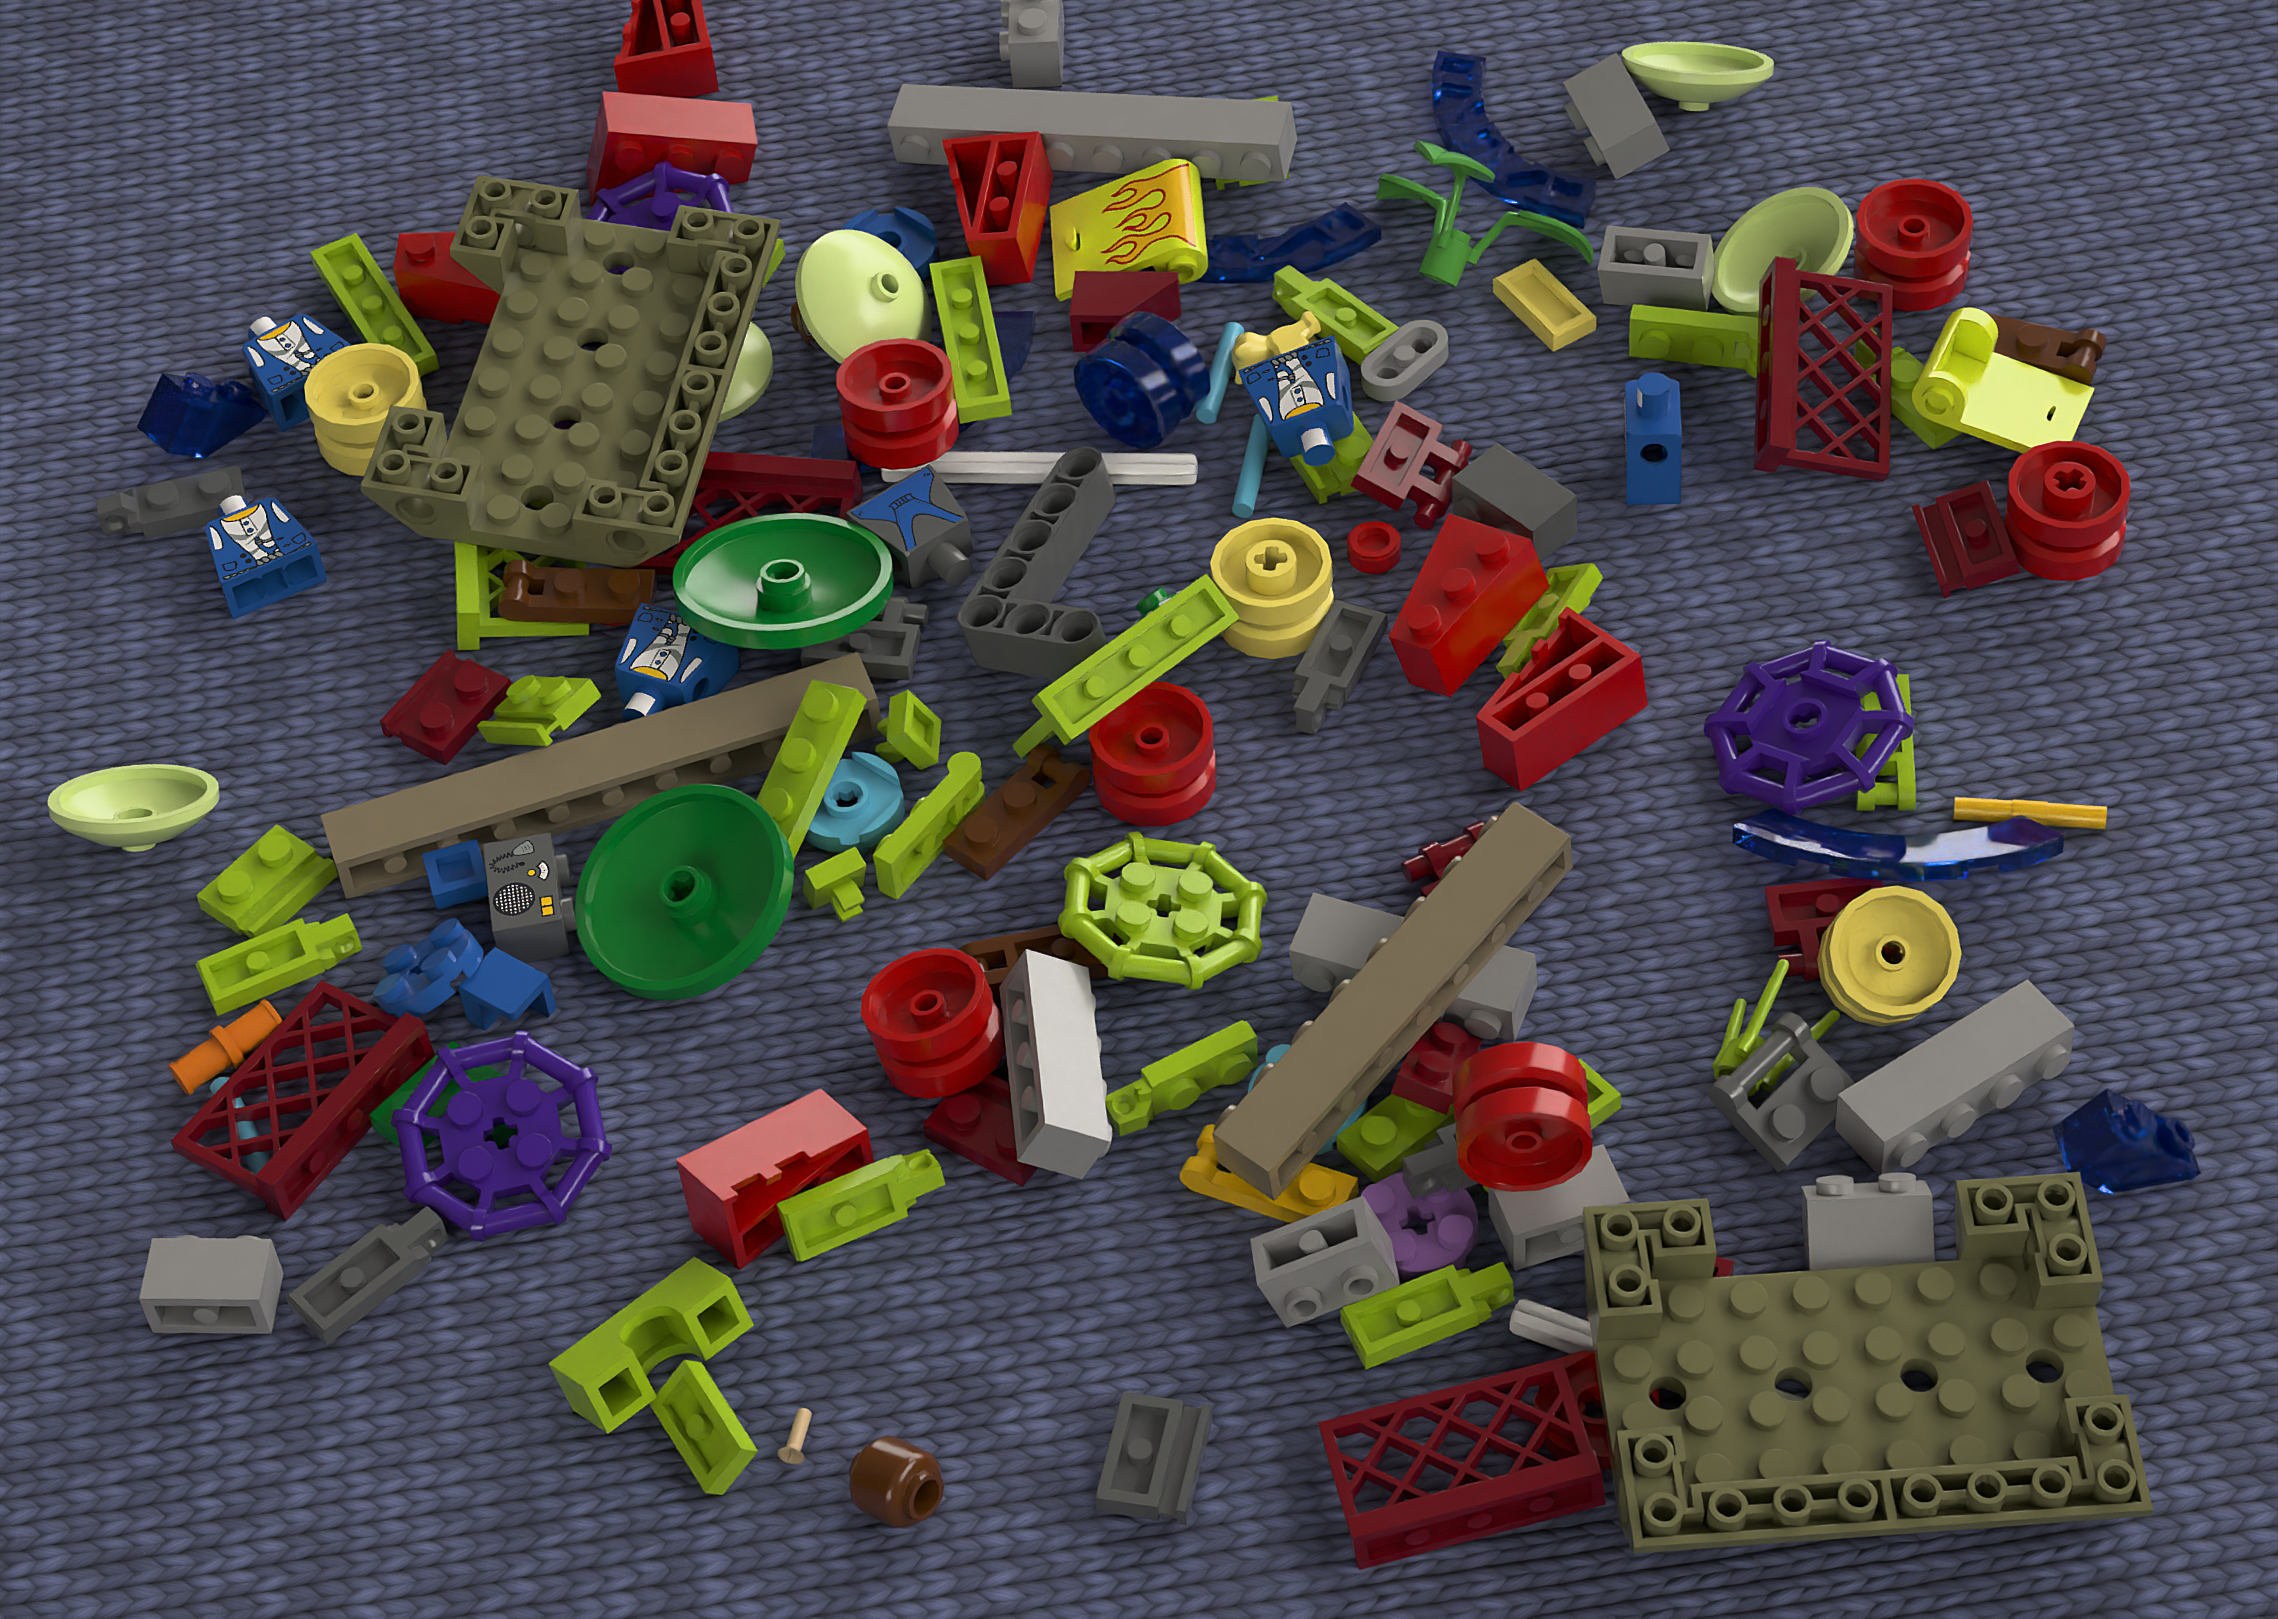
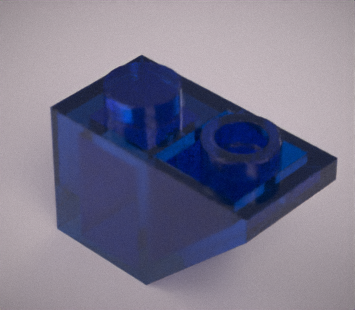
[137,372,268,459]
[2052,1088,2201,1194]

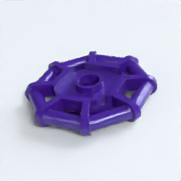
[585,162,734,275]
[1703,640,1914,815]
[390,1030,612,1242]

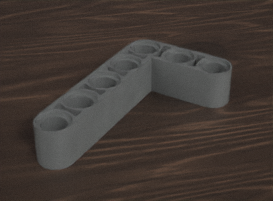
[957,447,1116,680]

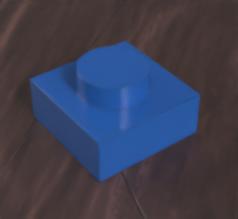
[422,839,489,910]

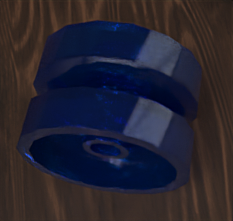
[1073,311,1211,450]

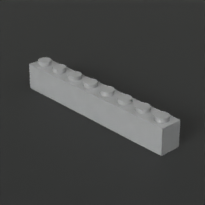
[887,84,1297,182]

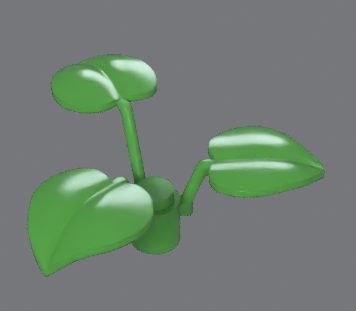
[1377,140,1594,288]

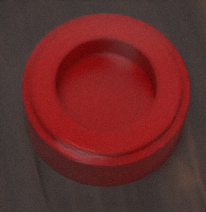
[1347,521,1401,574]

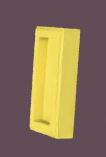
[1493,258,1596,352]

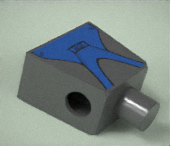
[846,464,973,589]

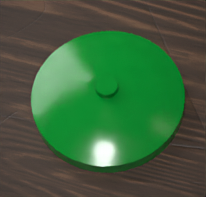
[672,513,894,649]
[575,784,794,1000]

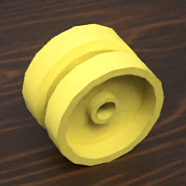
[304,343,428,476]
[1210,518,1334,659]
[1817,885,1961,1027]

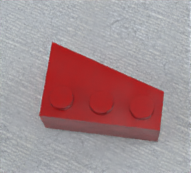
[942,131,1054,286]
[393,231,501,326]
[1475,606,1648,792]

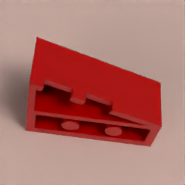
[613,0,719,98]
[586,91,758,207]
[1388,513,1550,697]
[676,1088,874,1271]

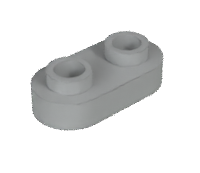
[1361,320,1448,401]

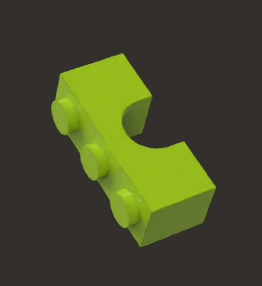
[548,1257,754,1434]

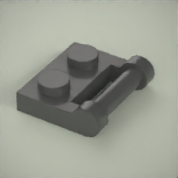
[1708,1012,1855,1172]

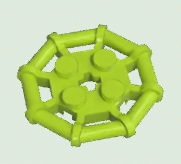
[1058,831,1267,991]

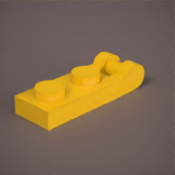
[1179,1124,1359,1223]

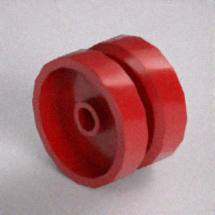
[1853,178,1973,312]
[836,338,959,470]
[2004,440,2130,581]
[1089,682,1217,827]
[861,947,1006,1099]
[1452,1042,1592,1192]

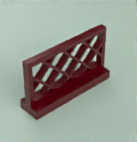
[1753,256,1893,481]
[631,451,864,576]
[171,980,435,1221]
[1318,1358,1606,1570]

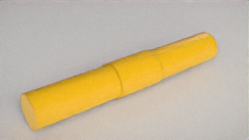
[1953,797,2107,829]

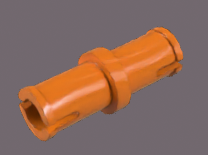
[167,999,283,1096]

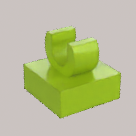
[875,690,941,770]
[802,846,867,923]

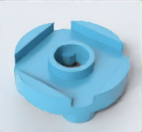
[804,752,905,856]

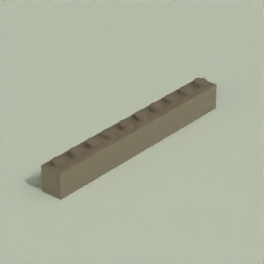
[320,652,883,900]

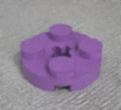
[1360,1172,1478,1283]

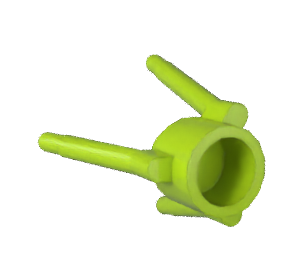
[1712,959,1840,1096]

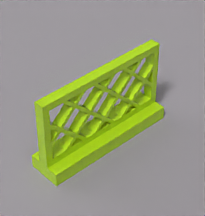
[454,499,589,650]
[1011,573,1240,759]

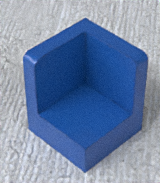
[458,947,557,1031]

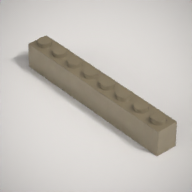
[1212,801,1573,1201]

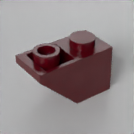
[1069,271,1182,353]

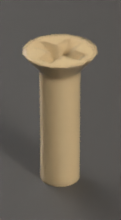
[777,1408,812,1465]

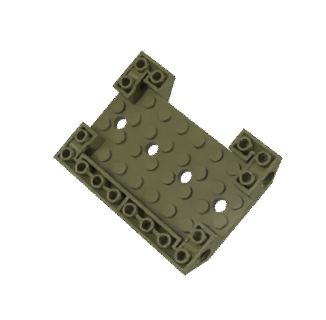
[361,175,781,569]
[1582,1172,2153,1554]

